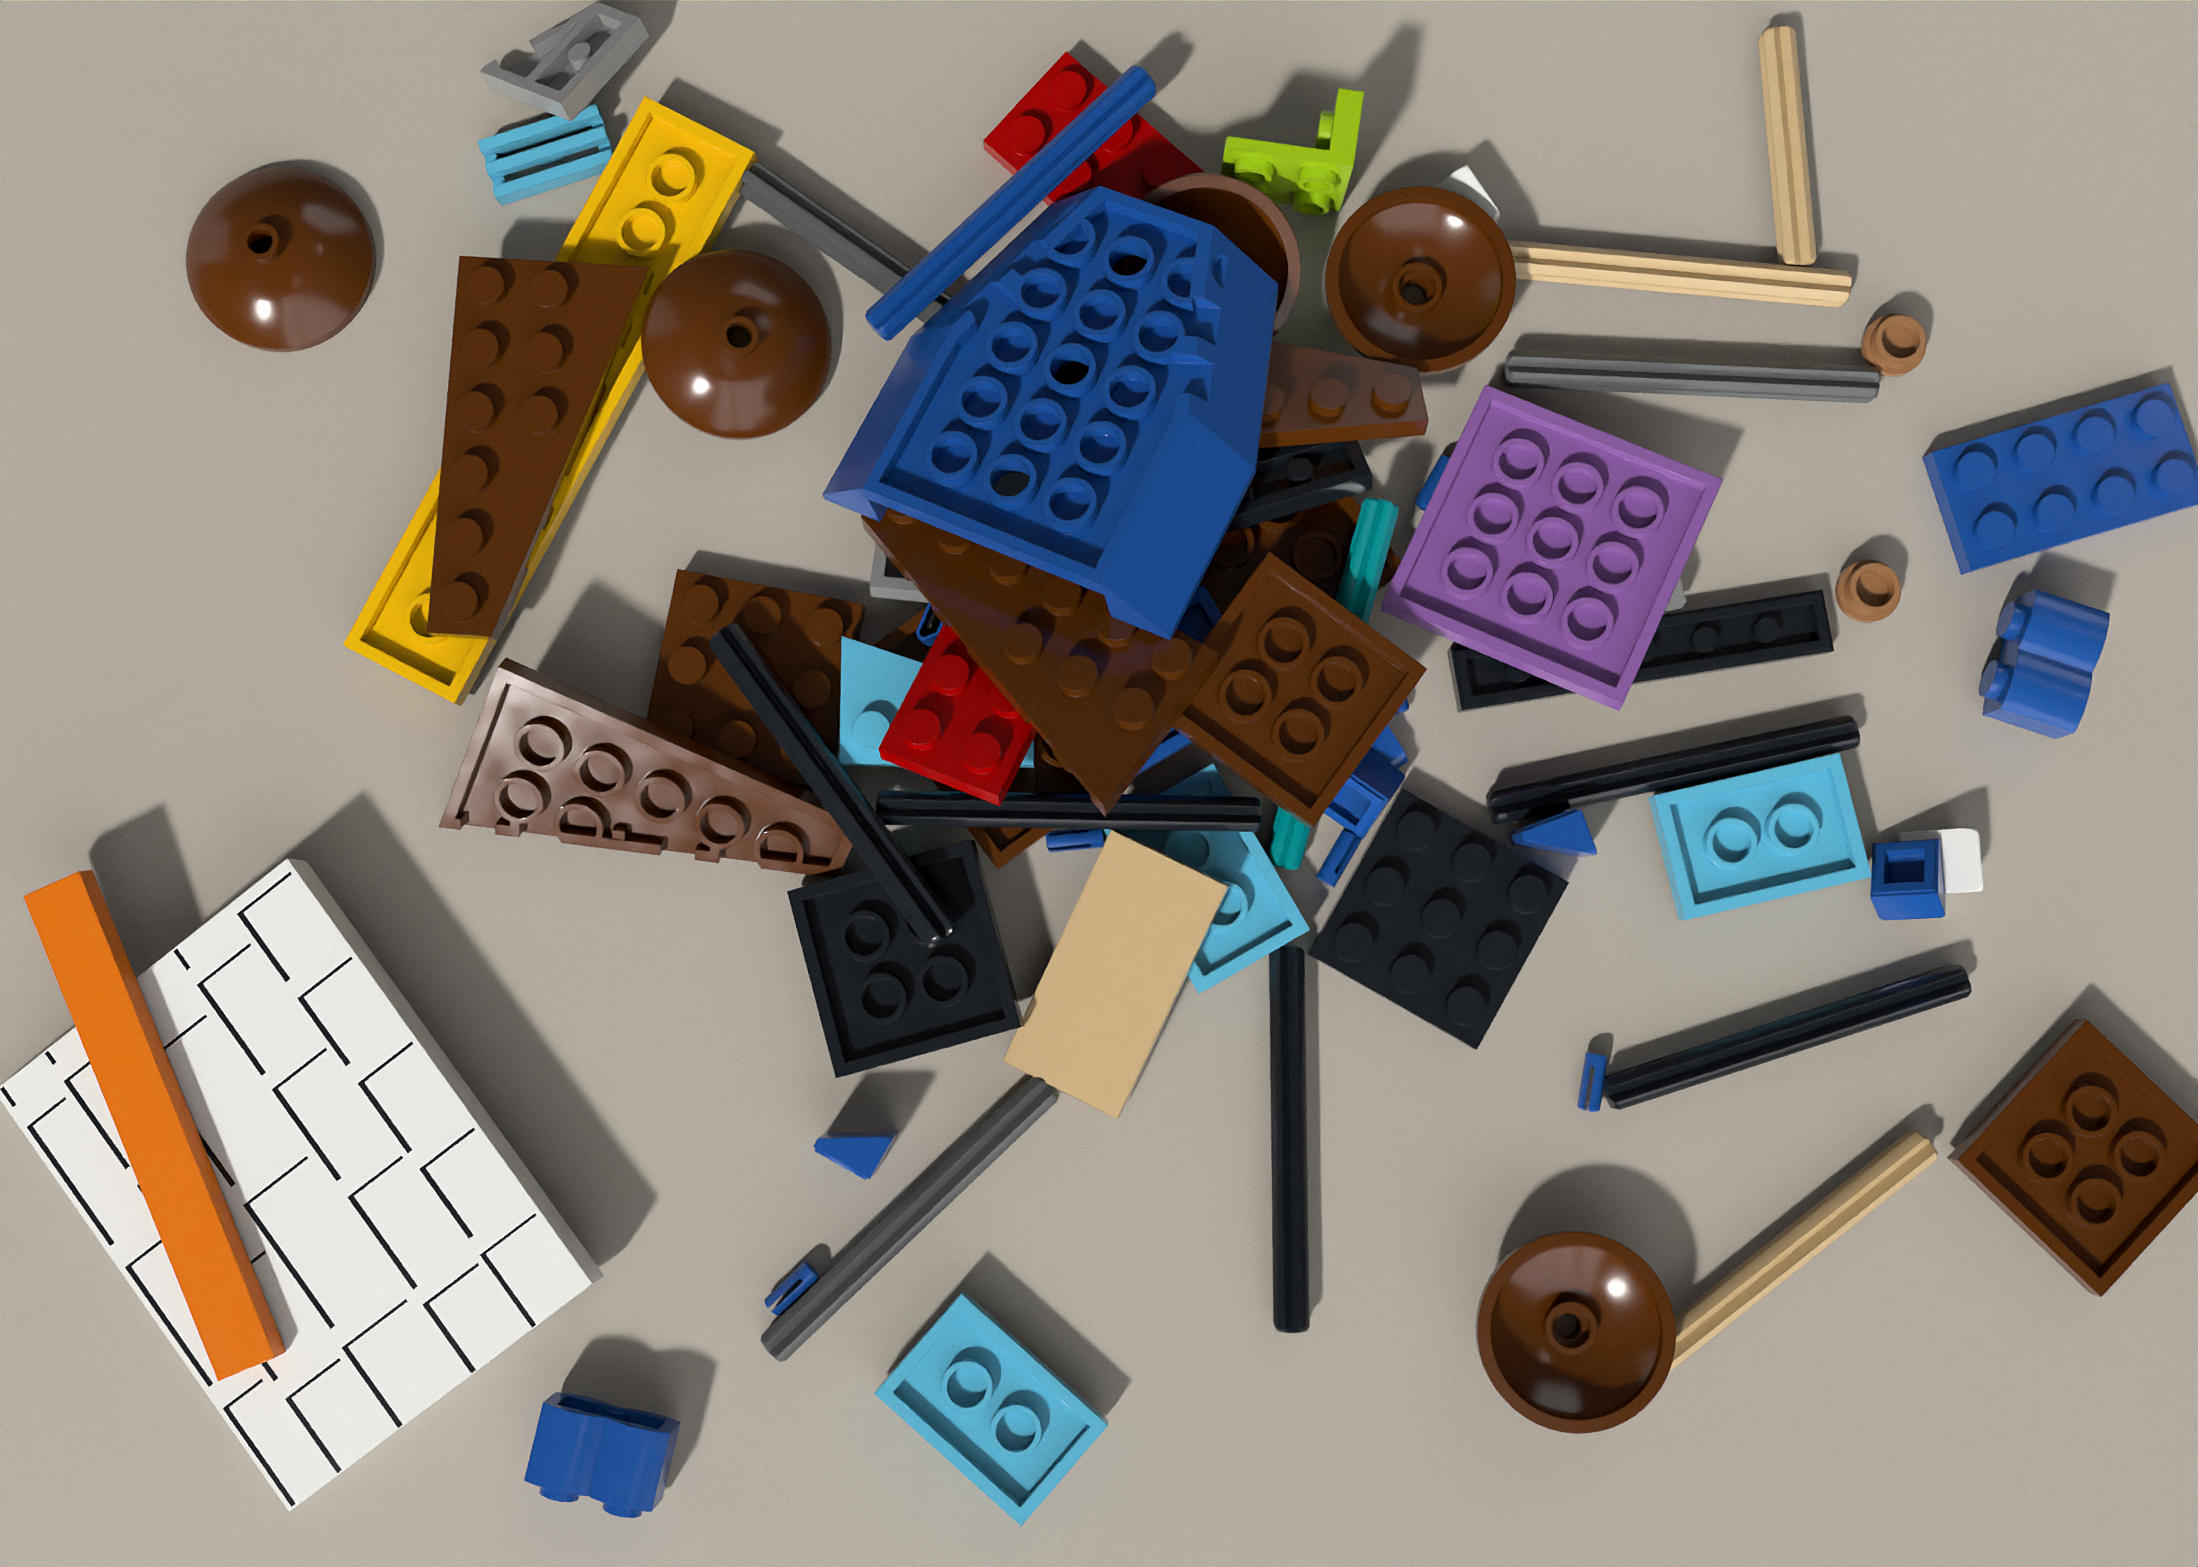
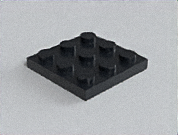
[1307,788,1569,1050]
[787,839,1025,1078]

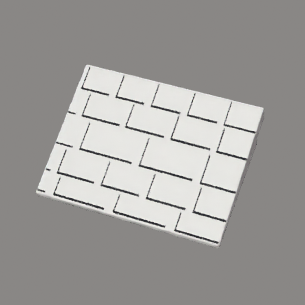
[0,858,604,1512]

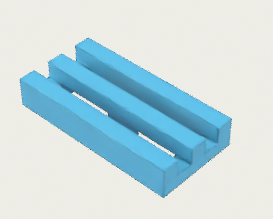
[477,103,614,206]

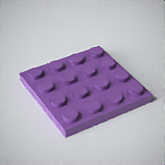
[1381,385,1723,711]

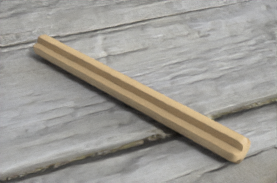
[1507,240,1852,308]
[1669,1130,1938,1372]

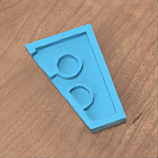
[839,636,1034,768]

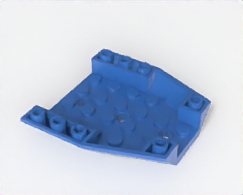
[822,186,1279,641]

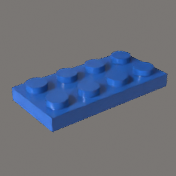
[1922,383,2198,575]

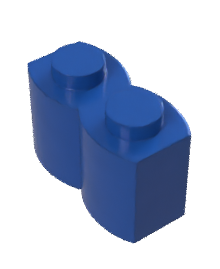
[1979,589,2110,739]
[524,1392,681,1518]

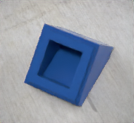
[1324,749,1405,840]
[1509,808,1597,857]
[1870,839,1946,921]
[813,1131,899,1180]

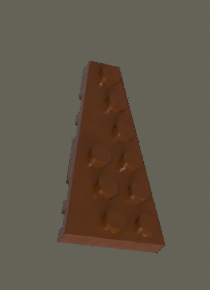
[427,256,654,640]
[1054,341,1429,448]
[861,508,1218,817]
[438,657,853,878]

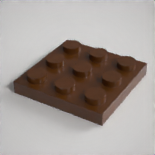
[1172,552,1427,828]
[646,569,866,788]
[1947,1019,2198,1297]

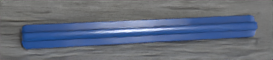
[865,65,1157,341]

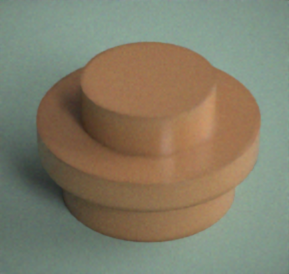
[1861,313,1926,377]
[1835,559,1901,623]

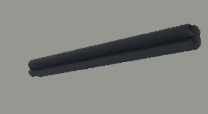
[709,623,957,948]
[1486,715,1860,825]
[876,790,1262,832]
[1269,946,1310,1333]
[1603,964,1972,1110]

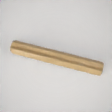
[1758,26,1817,267]

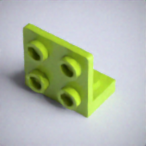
[1221,88,1364,215]

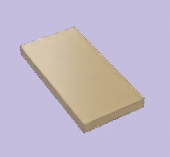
[1003,829,1230,1119]

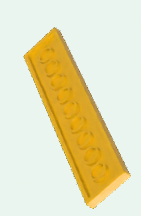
[343,96,758,706]

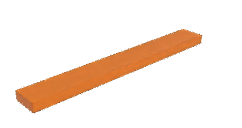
[23,870,287,1381]

